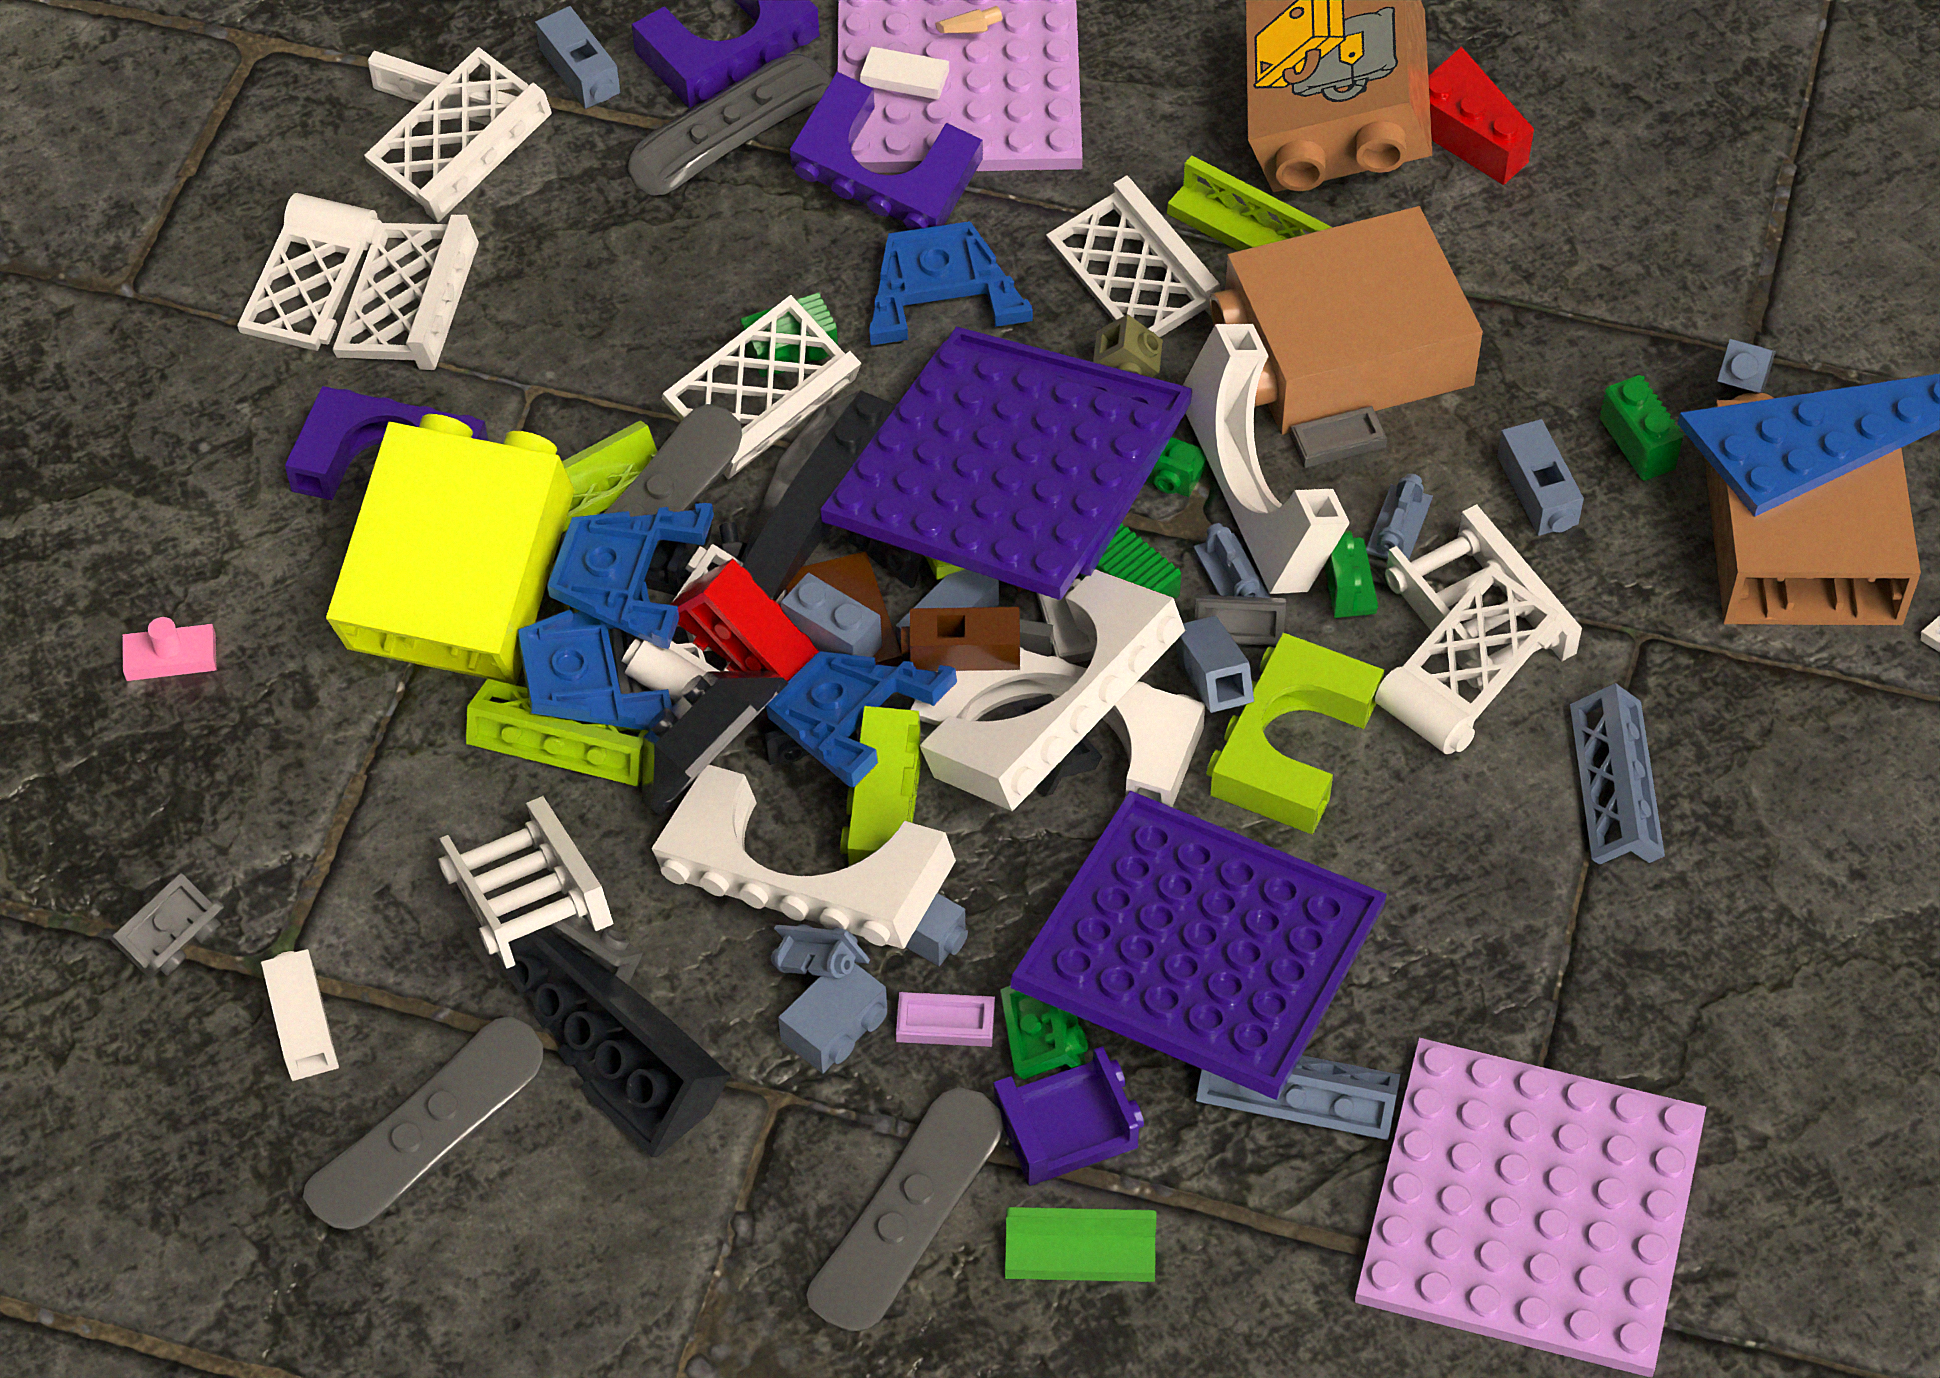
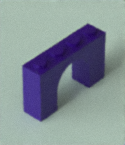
[631,0,820,108]
[790,71,983,230]
[285,386,489,500]

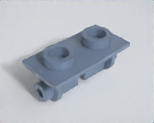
[1366,474,1433,560]
[1193,523,1270,598]
[771,924,870,979]

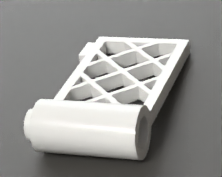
[237,193,382,351]
[622,544,787,705]
[1375,565,1563,754]

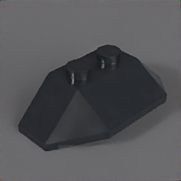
[642,670,789,815]

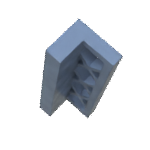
[1570,683,1665,864]
[1196,1055,1400,1140]

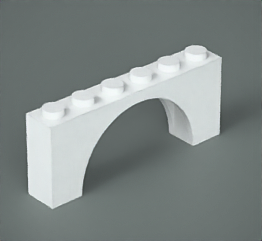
[1182,324,1349,594]
[920,570,1185,811]
[911,647,1205,807]
[651,765,956,949]

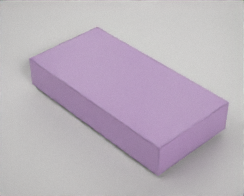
[896,992,995,1047]

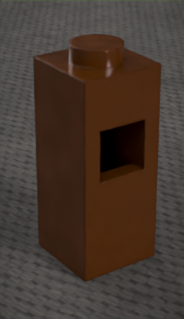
[901,607,1020,671]

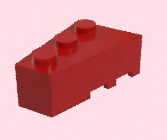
[1428,46,1534,185]
[670,558,819,682]

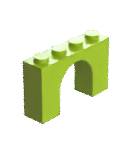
[1206,632,1384,835]

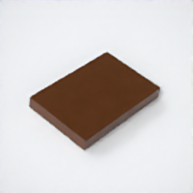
[785,551,903,667]

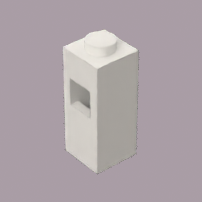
[261,949,339,1081]

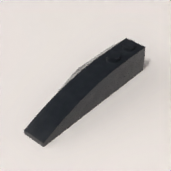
[739,390,897,602]
[493,909,731,1158]

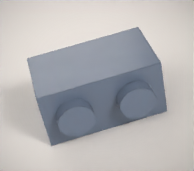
[781,572,882,657]
[778,963,887,1074]

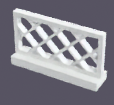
[364,47,552,222]
[1046,175,1221,338]
[333,215,479,370]
[661,295,861,479]

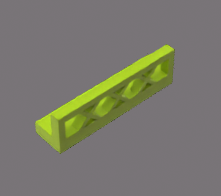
[1167,155,1332,251]
[562,420,658,533]
[466,679,648,786]

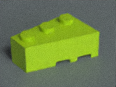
[840,706,922,867]

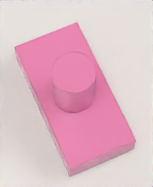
[123,617,217,681]

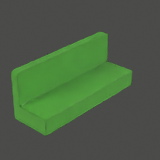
[1005,1207,1156,1282]

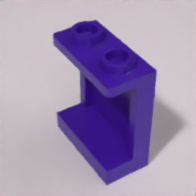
[993,1046,1144,1186]

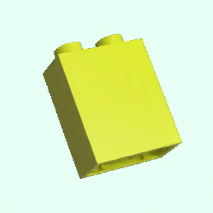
[326,414,575,685]

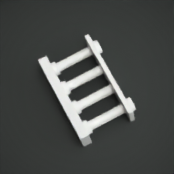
[1385,504,1582,697]
[438,796,613,969]

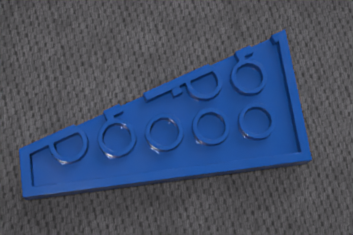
[1677,374,1940,517]

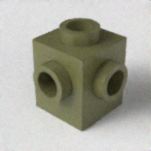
[1093,314,1163,378]

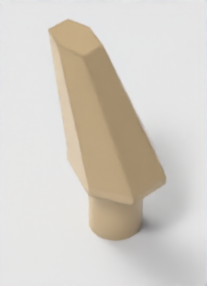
[935,6,1002,34]

